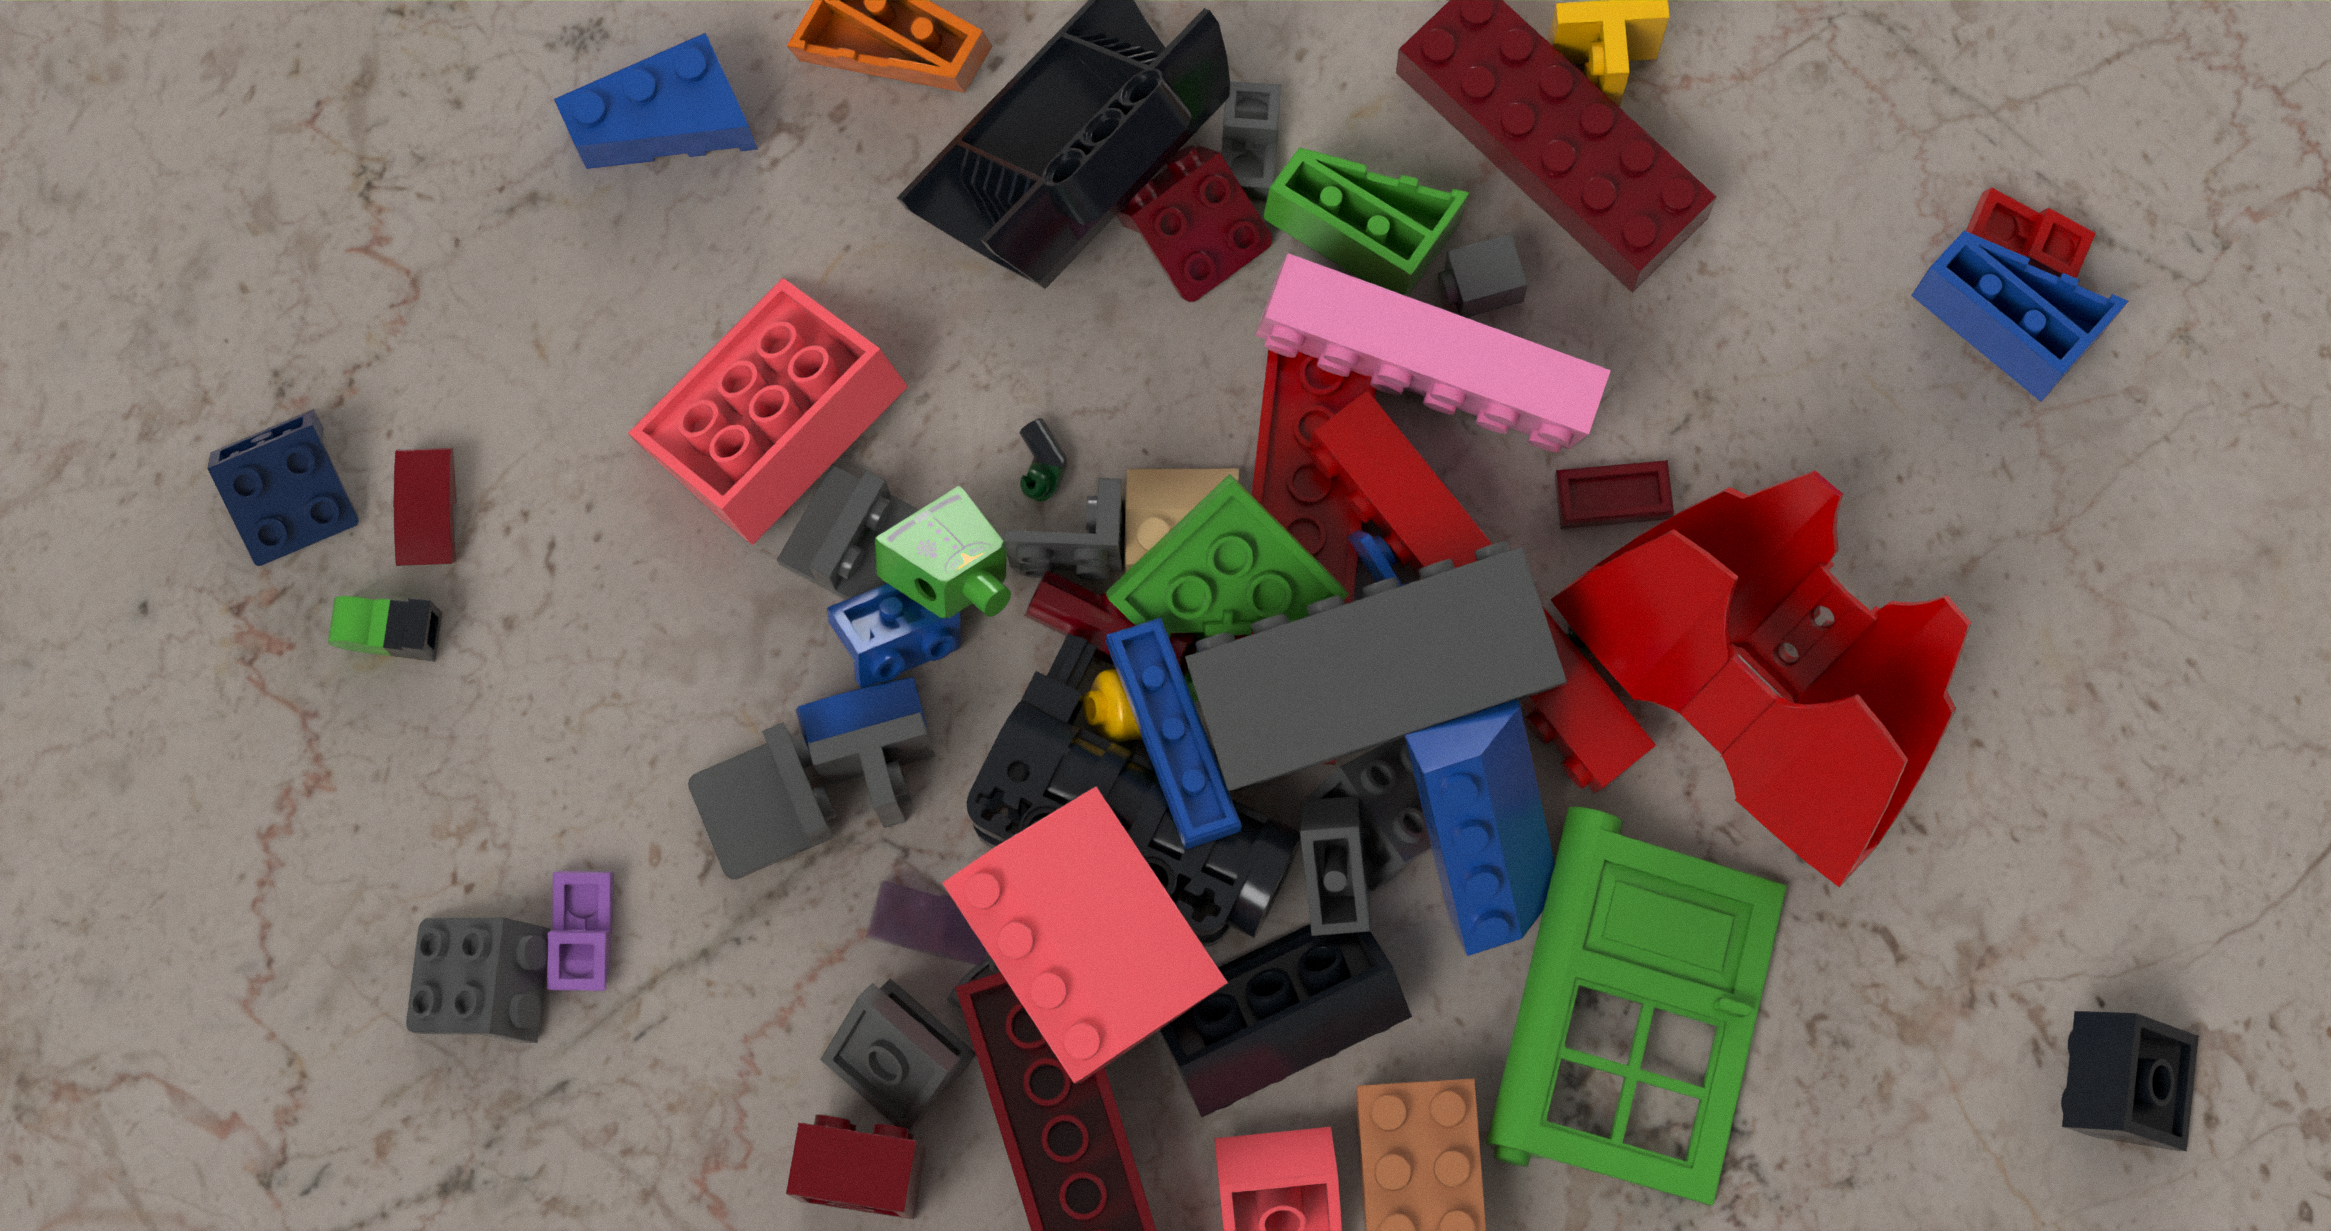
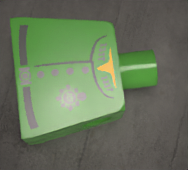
[875,486,1011,618]

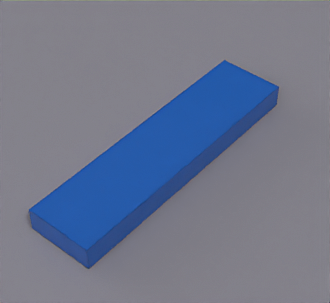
[1106,618,1241,850]

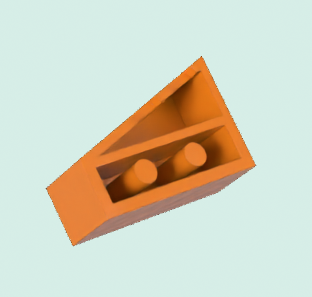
[787,0,992,93]

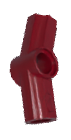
[1024,570,1199,677]

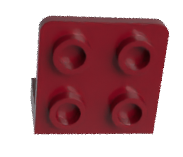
[1116,145,1272,302]

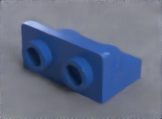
[827,583,961,688]

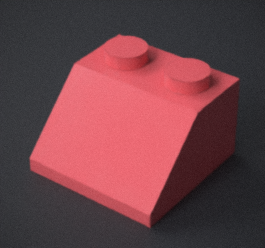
[1214,1127,1342,1231]

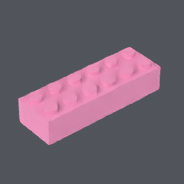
[1255,253,1611,453]

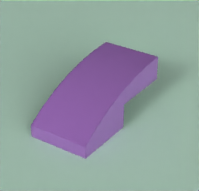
[547,871,614,991]

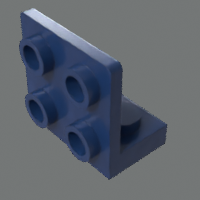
[207,409,359,566]

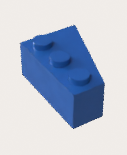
[554,32,758,169]
[1911,231,2129,402]

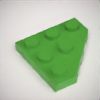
[1106,474,1349,637]

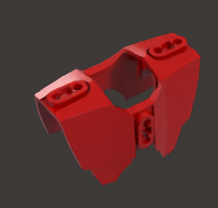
[1550,470,1972,888]

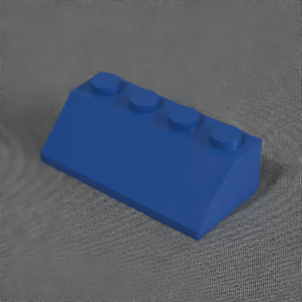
[1405,699,1555,956]

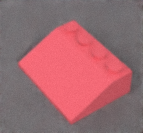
[628,278,908,545]
[942,787,1228,1084]

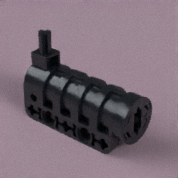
[966,633,1301,947]

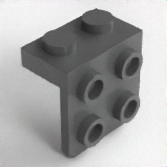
[688,722,837,880]
[406,917,551,1043]

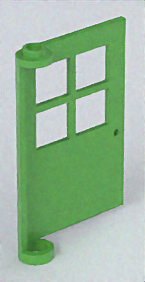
[1485,807,1787,1206]

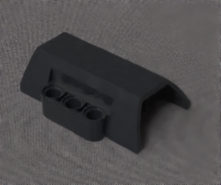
[897,0,1230,289]

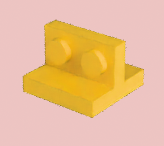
[1548,0,1670,107]

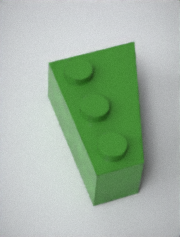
[1263,147,1470,297]

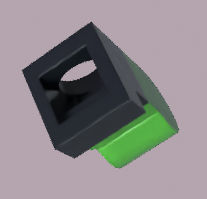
[328,596,442,662]

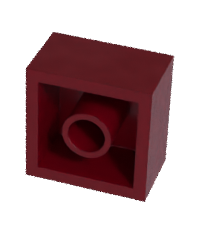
[786,1115,926,1220]

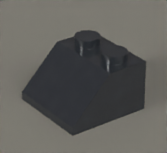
[2061,1011,2199,1151]

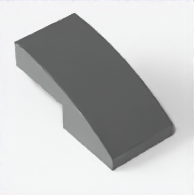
[1221,81,1281,200]

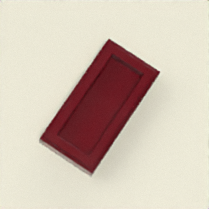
[1554,460,1674,529]

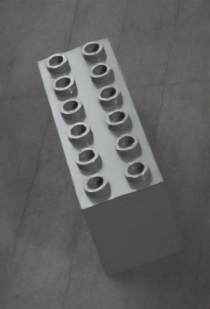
[1185,541,1567,791]

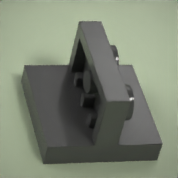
[777,464,919,600]
[808,712,935,828]
[820,978,976,1133]

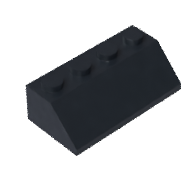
[1159,924,1412,1117]

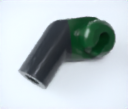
[1019,418,1067,501]

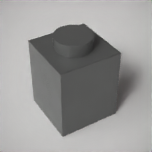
[1438,234,1528,318]

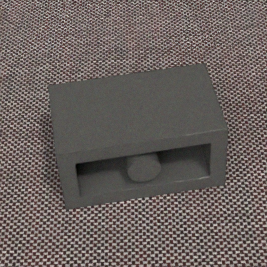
[1300,796,1370,936]

